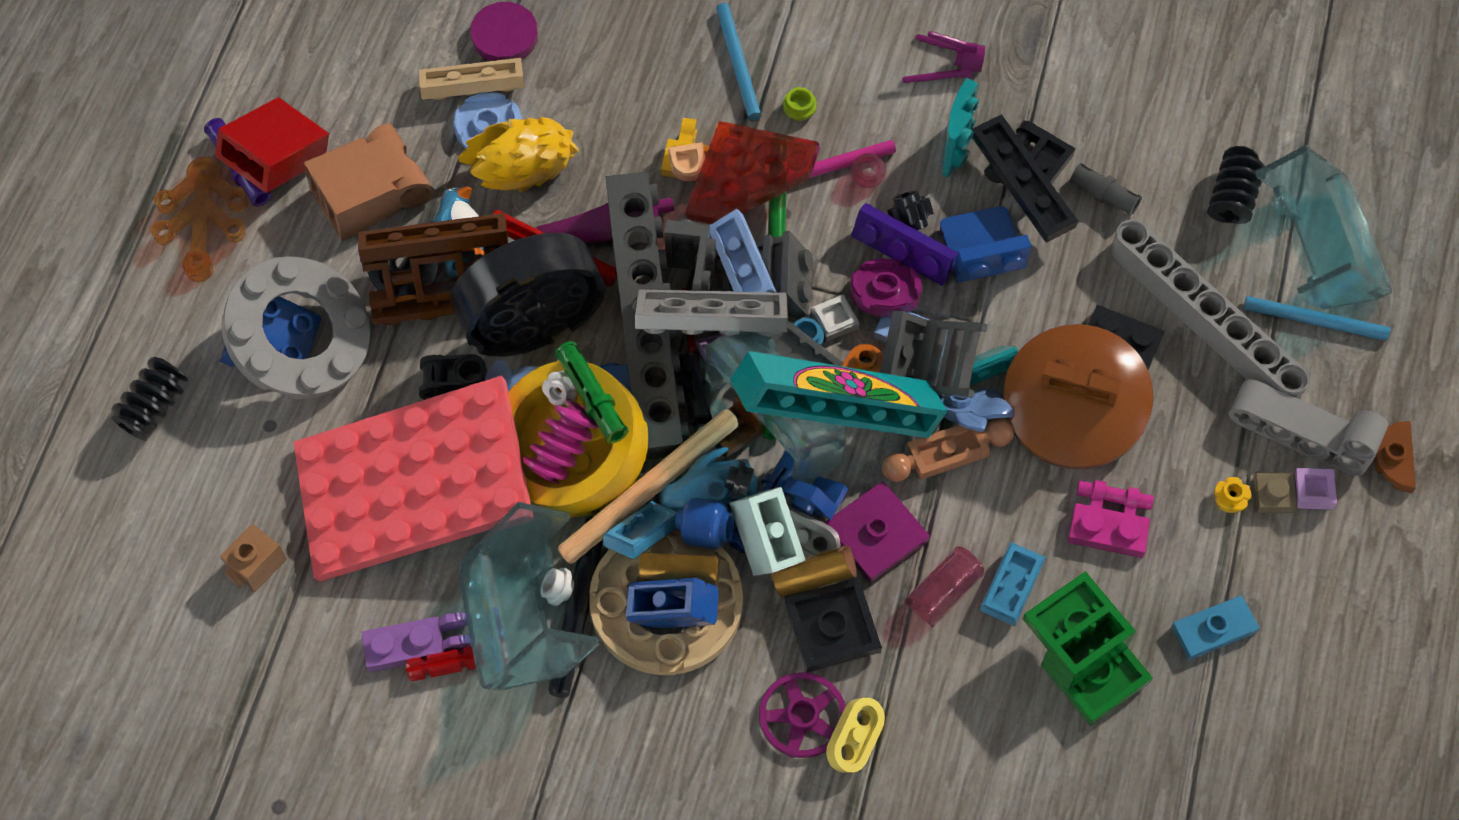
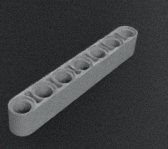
[1111,219,1309,399]

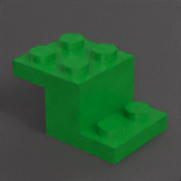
[1022,571,1153,726]

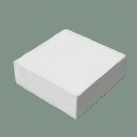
[811,294,859,342]

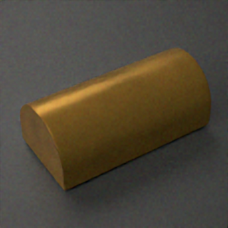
[771,545,857,598]
[639,553,720,587]

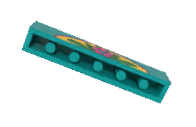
[730,351,947,438]

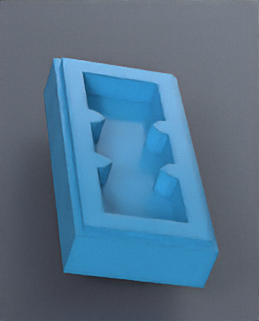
[603,501,677,559]
[980,542,1046,627]
[1171,595,1260,660]

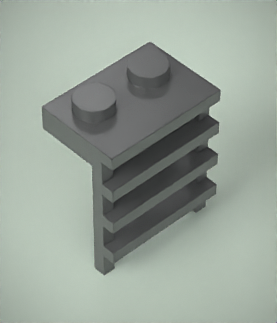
[715,230,813,319]
[880,311,988,398]

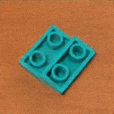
[942,78,979,178]

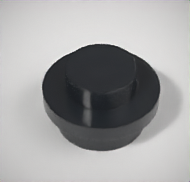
[723,461,754,499]

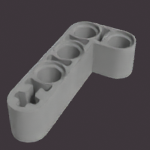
[1229,379,1388,476]

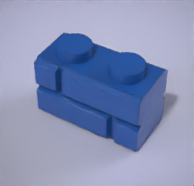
[626,578,719,629]

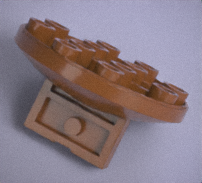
[1003,324,1153,469]

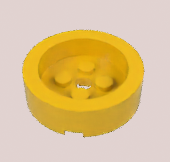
[509,361,648,517]

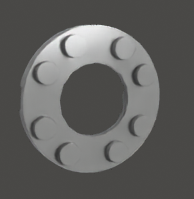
[222,256,370,399]

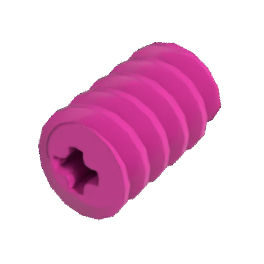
[522,399,599,484]

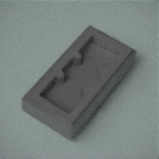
[762,320,843,366]

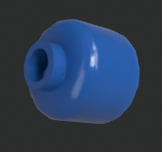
[675,497,735,550]

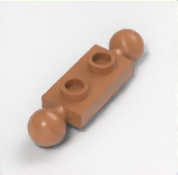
[881,418,1014,482]

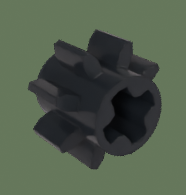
[887,190,934,231]

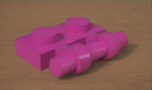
[1068,480,1154,558]

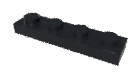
[972,114,1078,243]

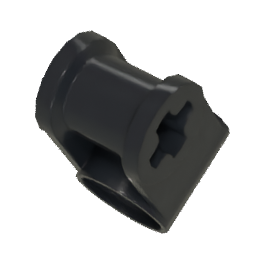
[419,354,487,400]

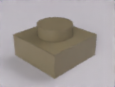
[1253,473,1298,513]

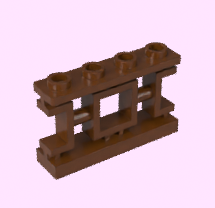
[358,213,509,325]

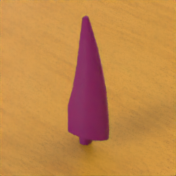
[534,197,675,243]

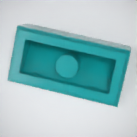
[952,346,1018,387]

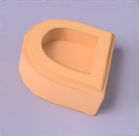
[668,142,706,181]

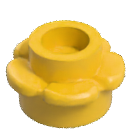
[1214,477,1252,513]

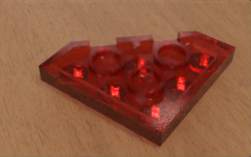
[685,121,820,224]

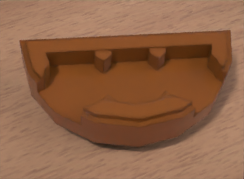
[1373,421,1416,493]

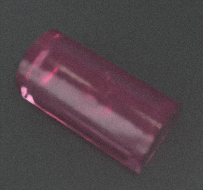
[904,546,984,627]

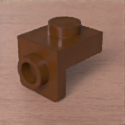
[705,395,764,458]

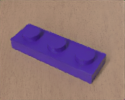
[851,203,958,286]

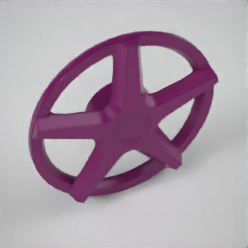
[759,672,846,758]

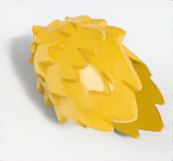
[458,116,579,193]

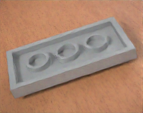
[635,289,788,336]

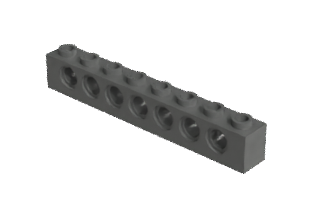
[605,171,689,460]

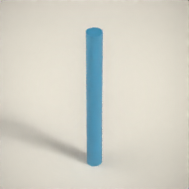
[716,3,761,121]
[1243,296,1391,341]

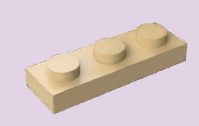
[419,58,525,100]

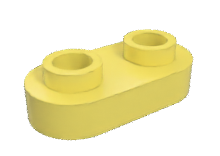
[826,698,885,773]

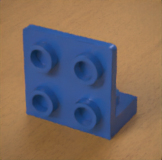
[219,296,322,367]

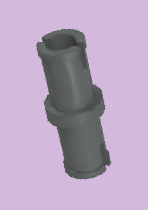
[1070,162,1142,216]

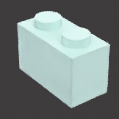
[729,487,806,576]

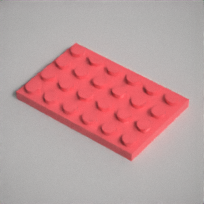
[293,375,533,582]

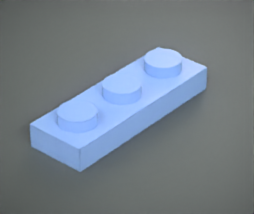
[710,209,777,293]

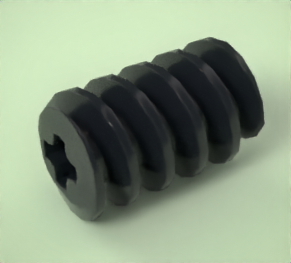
[1207,146,1266,224]
[111,357,188,441]

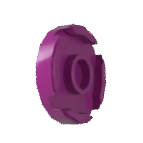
[471,2,538,61]
[850,258,922,318]

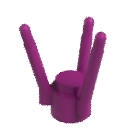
[902,31,985,83]

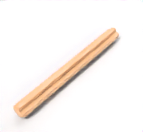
[558,409,738,564]

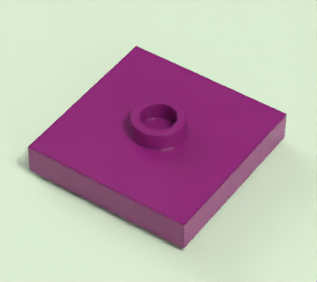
[824,481,930,584]

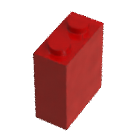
[215,97,330,193]

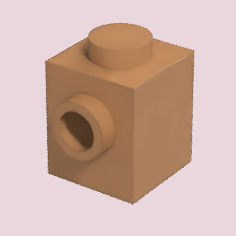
[220,523,287,592]

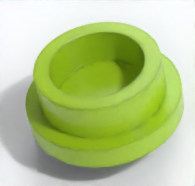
[783,87,817,121]

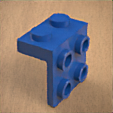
[940,206,1032,283]

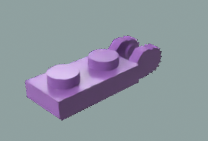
[361,612,475,672]

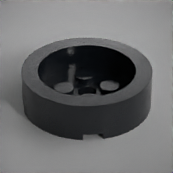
[451,233,606,357]

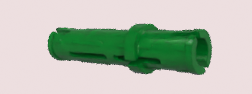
[555,341,629,444]

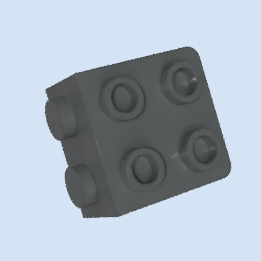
[664,219,716,291]

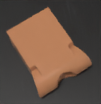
[304,123,435,241]

